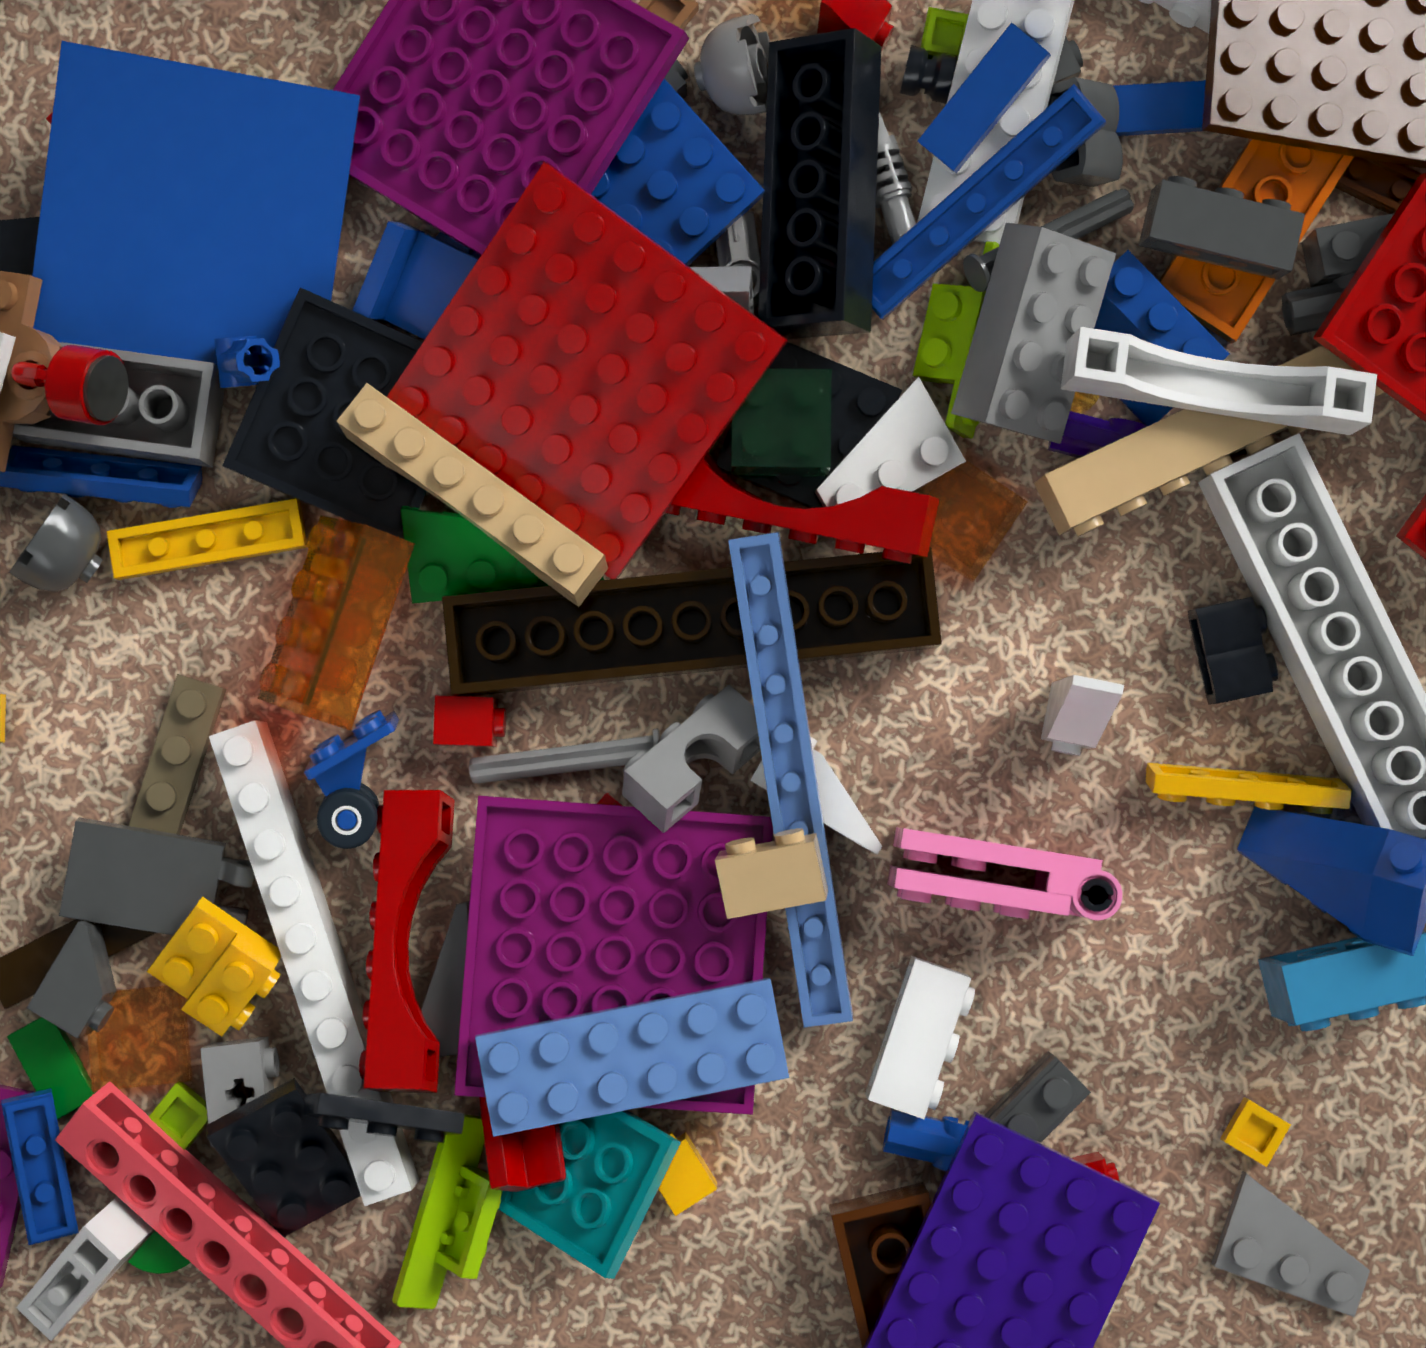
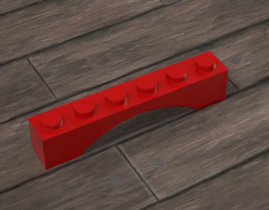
[665,453,940,564]
[359,790,455,1093]

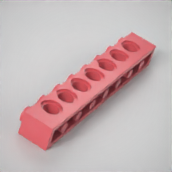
[55,1081,402,1348]

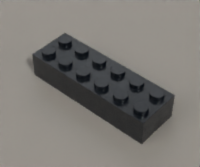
[758,28,882,339]

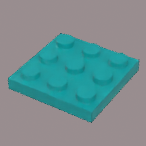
[498,1110,681,1279]

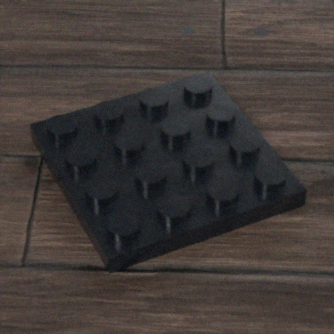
[222,287,427,545]

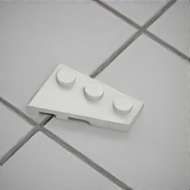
[814,377,966,507]

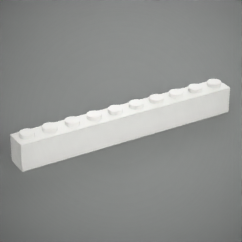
[209,720,420,1206]

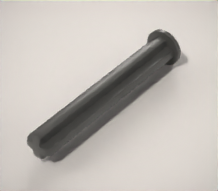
[963,189,1134,292]

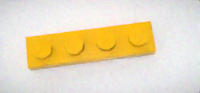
[106,498,308,580]
[1145,763,1352,814]

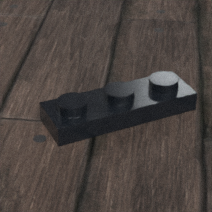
[303,1093,465,1143]

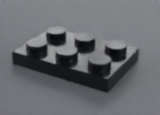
[206,1078,361,1237]

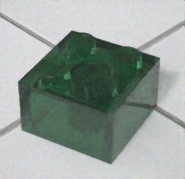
[731,369,832,476]

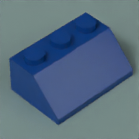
[1094,250,1230,426]

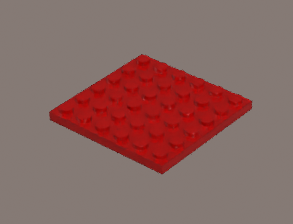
[387,162,788,579]

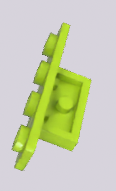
[912,241,999,439]
[392,1115,503,1309]

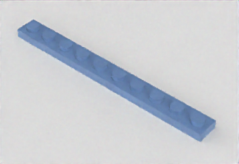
[728,532,853,1027]

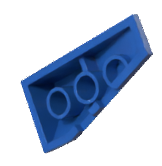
[1237,806,1426,956]

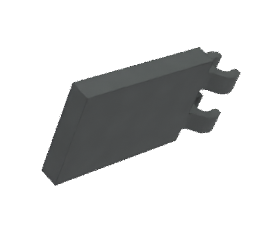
[59,817,255,935]

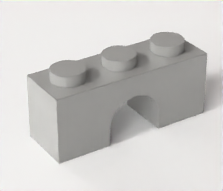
[622,685,761,833]

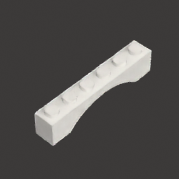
[1061,327,1377,435]

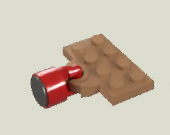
[0,271,128,472]

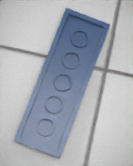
[475,978,789,1137]

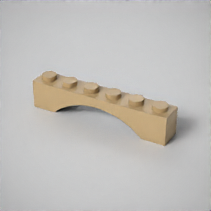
[336,383,608,607]

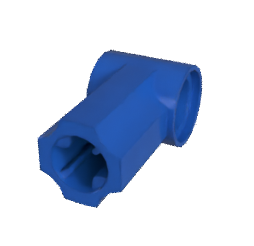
[214,335,280,388]
[882,1108,970,1171]

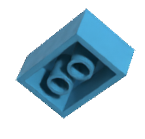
[1258,932,1426,1031]

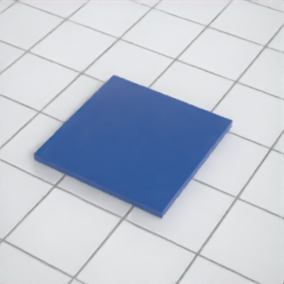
[32,41,360,365]

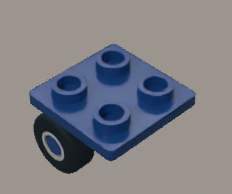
[304,710,399,849]

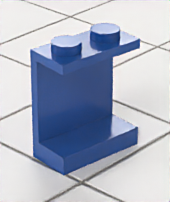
[352,221,479,340]

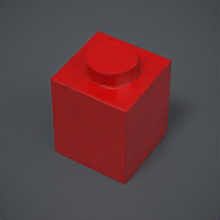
[433,695,506,747]

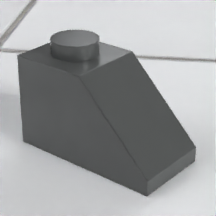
[27,921,117,1038]

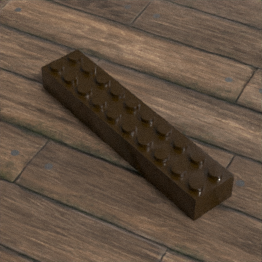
[442,547,942,696]

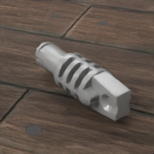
[876,112,916,245]

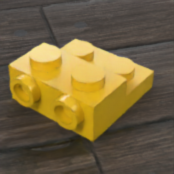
[147,896,281,1037]

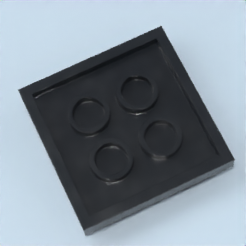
[716,342,902,508]

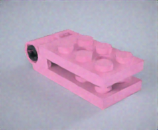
[887,827,1122,920]

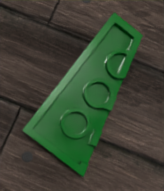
[401,505,604,604]

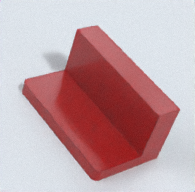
[479,1097,566,1192]

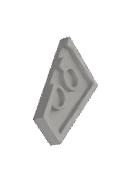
[1211,1171,1370,1317]

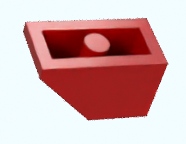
[817,0,894,52]

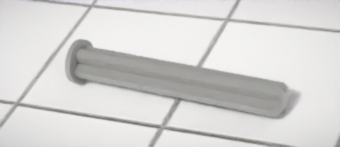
[469,729,660,784]

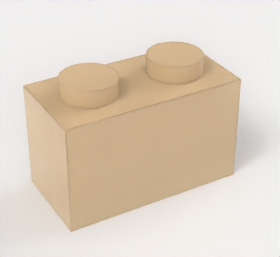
[715,828,828,919]

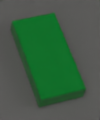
[7,1017,97,1120]

